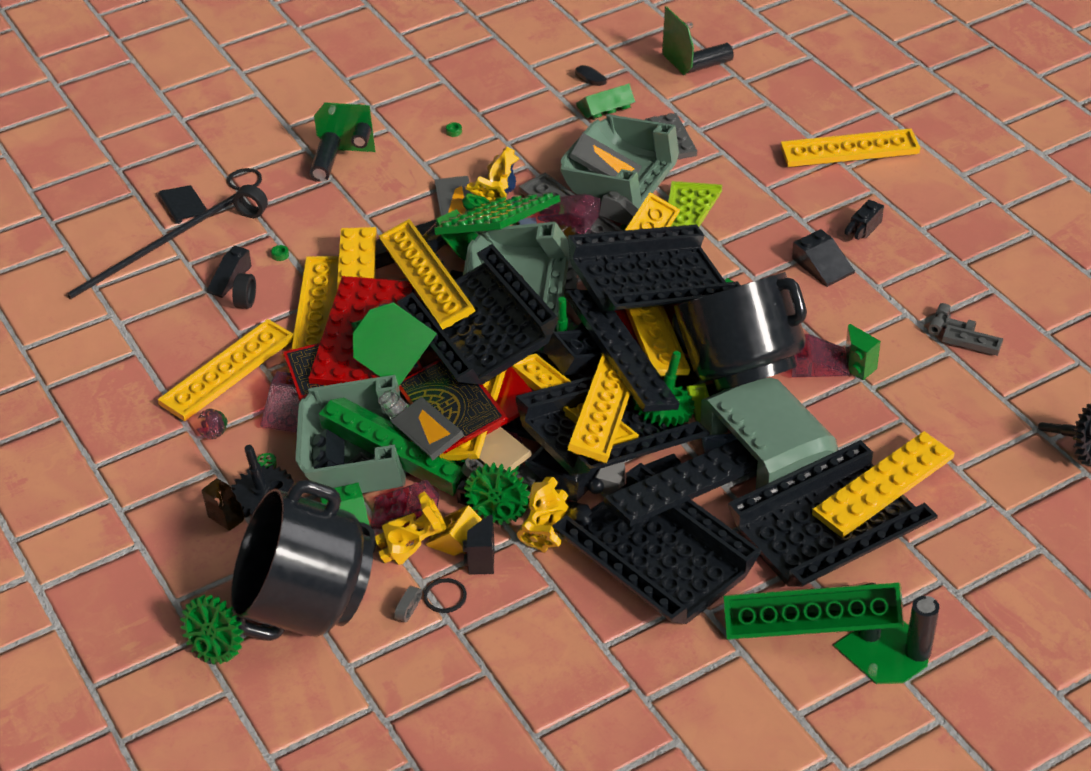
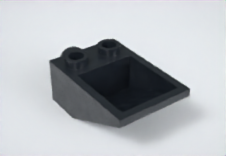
[525,446,604,502]

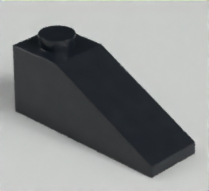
[207,245,252,298]

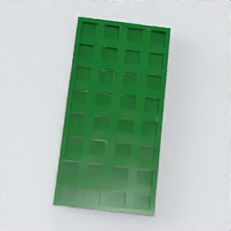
[435,192,560,235]

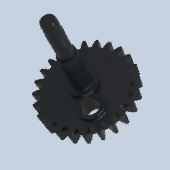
[1038,404,1091,467]
[231,445,294,518]

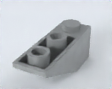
[594,462,626,495]

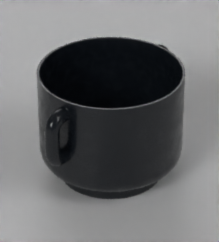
[672,272,807,391]
[231,480,373,641]

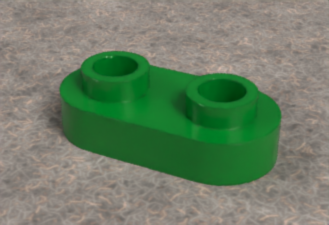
[462,193,489,211]

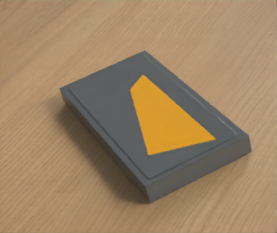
[569,133,642,177]
[434,176,472,216]
[391,397,464,460]

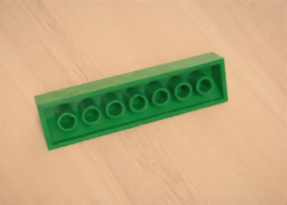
[319,398,466,496]
[724,583,904,640]

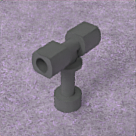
[928,303,976,335]

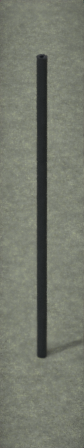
[67,193,244,299]

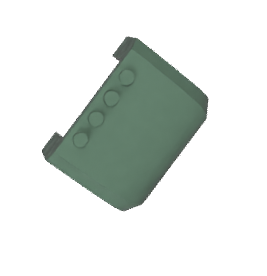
[561,114,679,209]
[463,222,570,332]
[296,375,405,493]
[700,378,839,489]

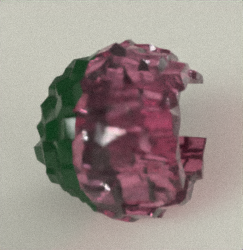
[196,408,228,439]

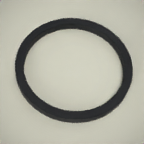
[228,168,262,190]
[424,578,467,613]

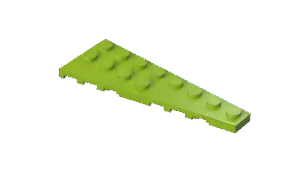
[668,181,722,227]

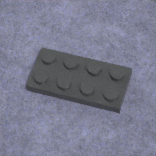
[645,113,697,160]

